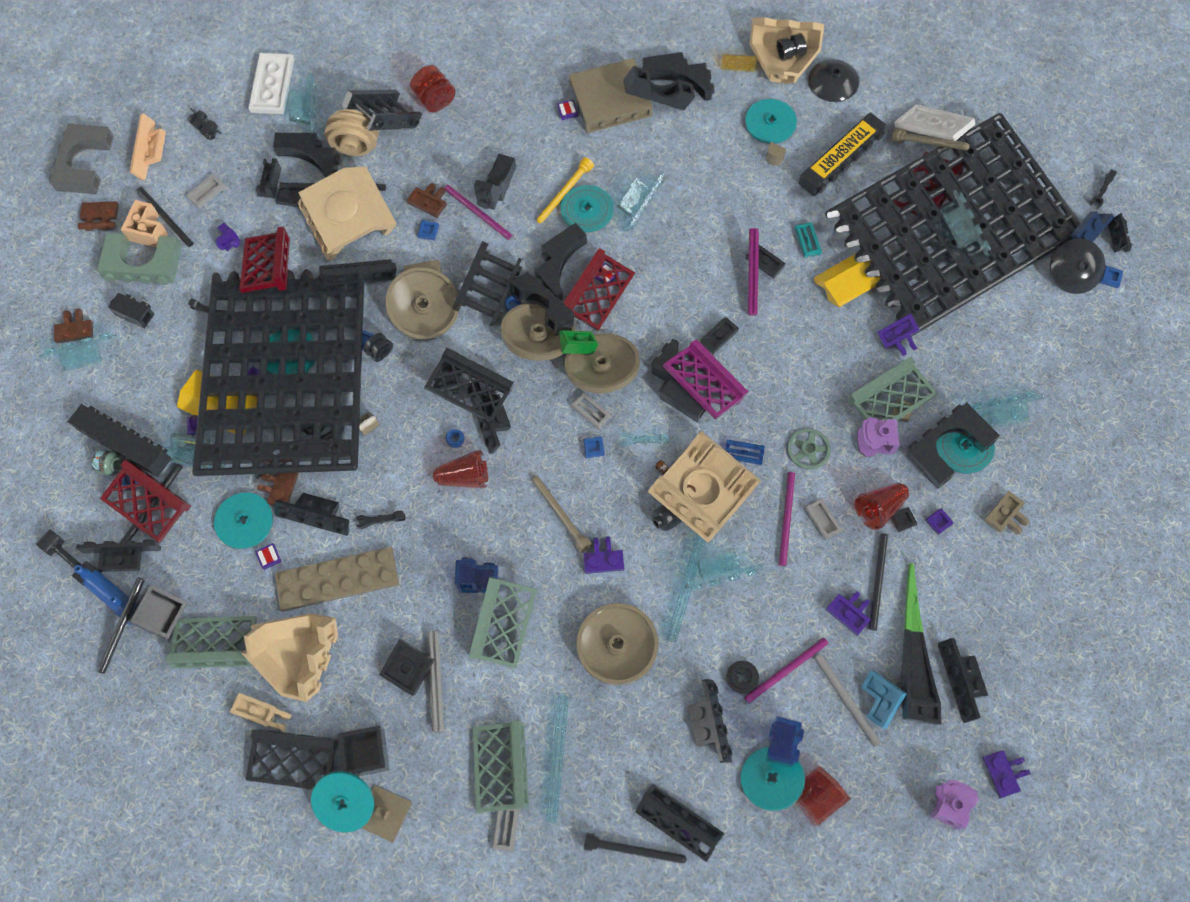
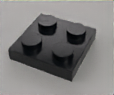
[379,639,435,696]

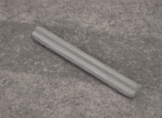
[427,630,444,733]

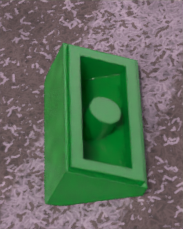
[559,330,599,354]

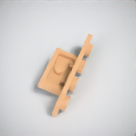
[130,114,166,180]

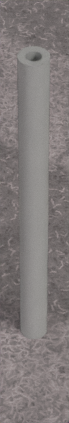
[815,654,881,747]

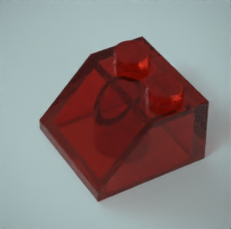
[795,766,851,827]

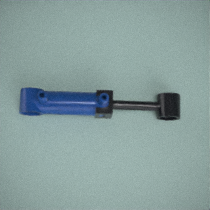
[35,529,136,625]

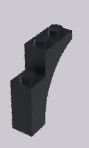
[642,52,715,101]
[273,132,341,178]
[474,154,516,210]
[535,223,587,300]
[651,338,706,423]

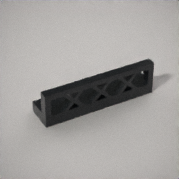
[319,259,397,287]
[635,784,725,863]

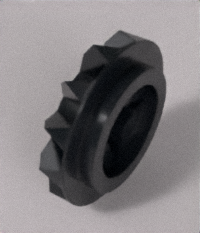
[726,661,759,694]

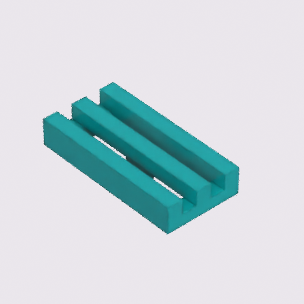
[794,222,822,258]

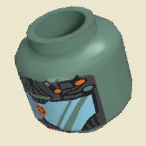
[91,450,122,476]

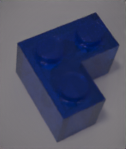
[455,557,500,593]
[766,716,804,767]

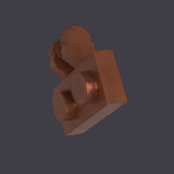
[407,182,447,218]
[54,309,93,343]
[257,473,299,506]

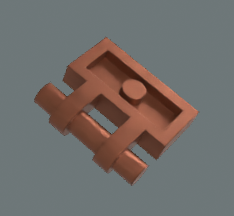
[78,201,119,231]

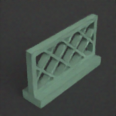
[848,357,938,421]
[469,576,537,668]
[166,616,257,669]
[473,720,529,813]

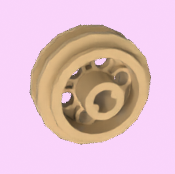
[324,109,379,156]

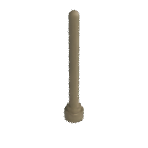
[892,128,969,150]
[532,476,592,553]

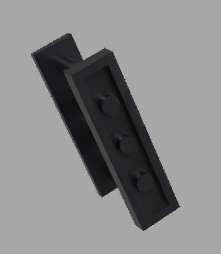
[342,90,423,131]
[452,241,522,326]

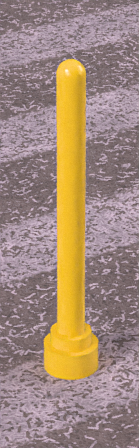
[537,157,594,224]

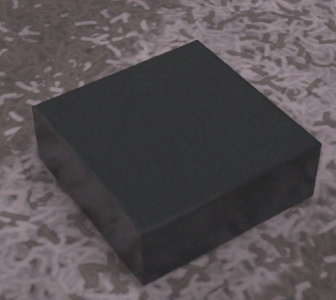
[890,507,917,533]

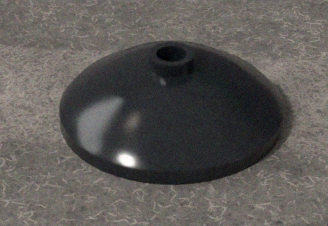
[808,59,860,102]
[1050,239,1106,294]

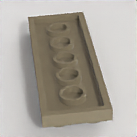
[275,547,399,612]

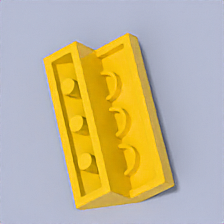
[814,253,881,307]
[177,369,257,435]

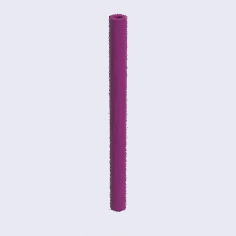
[444,184,513,240]
[779,472,795,567]
[744,637,829,704]

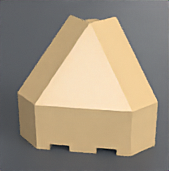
[750,17,824,84]
[241,613,338,702]

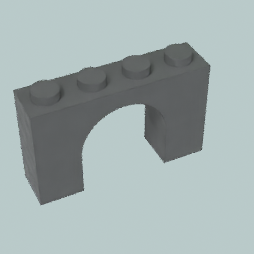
[49,123,114,195]

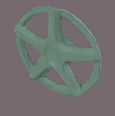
[788,429,831,469]

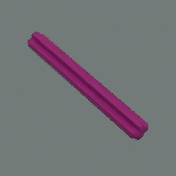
[748,228,759,316]

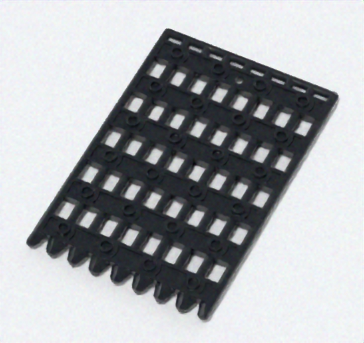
[825,113,1081,337]
[192,269,364,476]

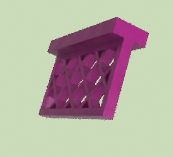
[663,339,749,420]

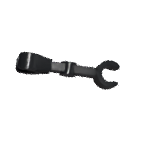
[1090,169,1117,209]
[188,298,227,313]
[356,510,406,529]

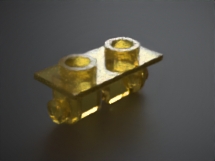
[722,53,757,72]

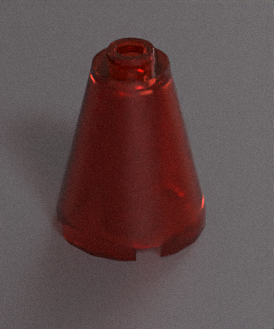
[433,450,489,489]
[854,482,909,530]

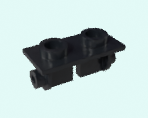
[188,108,222,140]
[1108,213,1132,253]

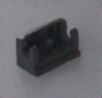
[256,158,282,198]

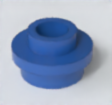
[445,429,465,448]

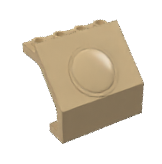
[298,166,397,261]
[648,431,761,543]

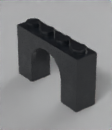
[907,402,1000,489]

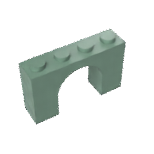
[97,233,182,285]

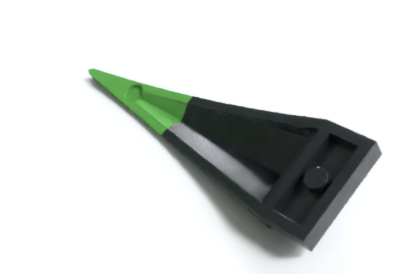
[900,563,941,725]

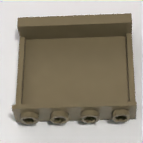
[569,58,653,133]

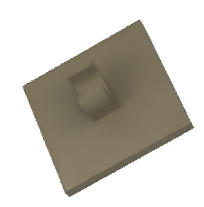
[362,785,412,843]

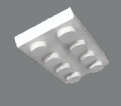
[249,53,294,114]
[895,105,975,141]

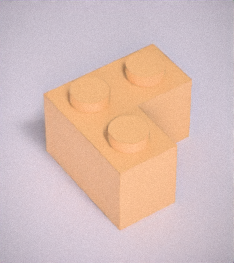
[121,200,168,248]

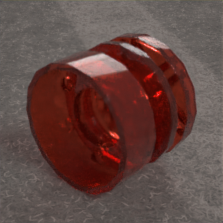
[410,65,456,113]

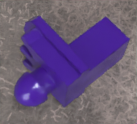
[216,223,240,252]

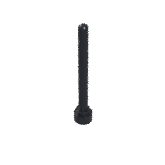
[584,832,687,864]

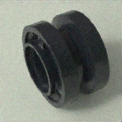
[364,333,393,362]

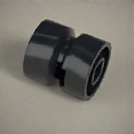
[776,33,807,61]

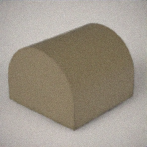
[766,142,786,166]
[359,412,380,436]

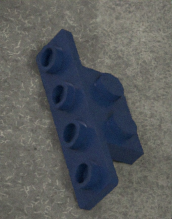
[1071,211,1114,242]

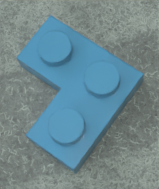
[861,670,906,729]

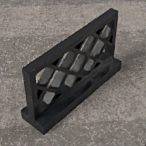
[424,347,514,424]
[245,729,339,789]

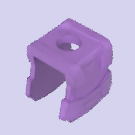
[857,417,900,457]
[930,780,979,831]

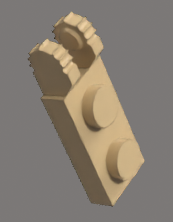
[230,693,292,732]

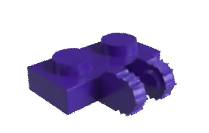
[877,314,920,356]
[583,536,624,574]
[826,591,871,636]
[982,750,1031,798]

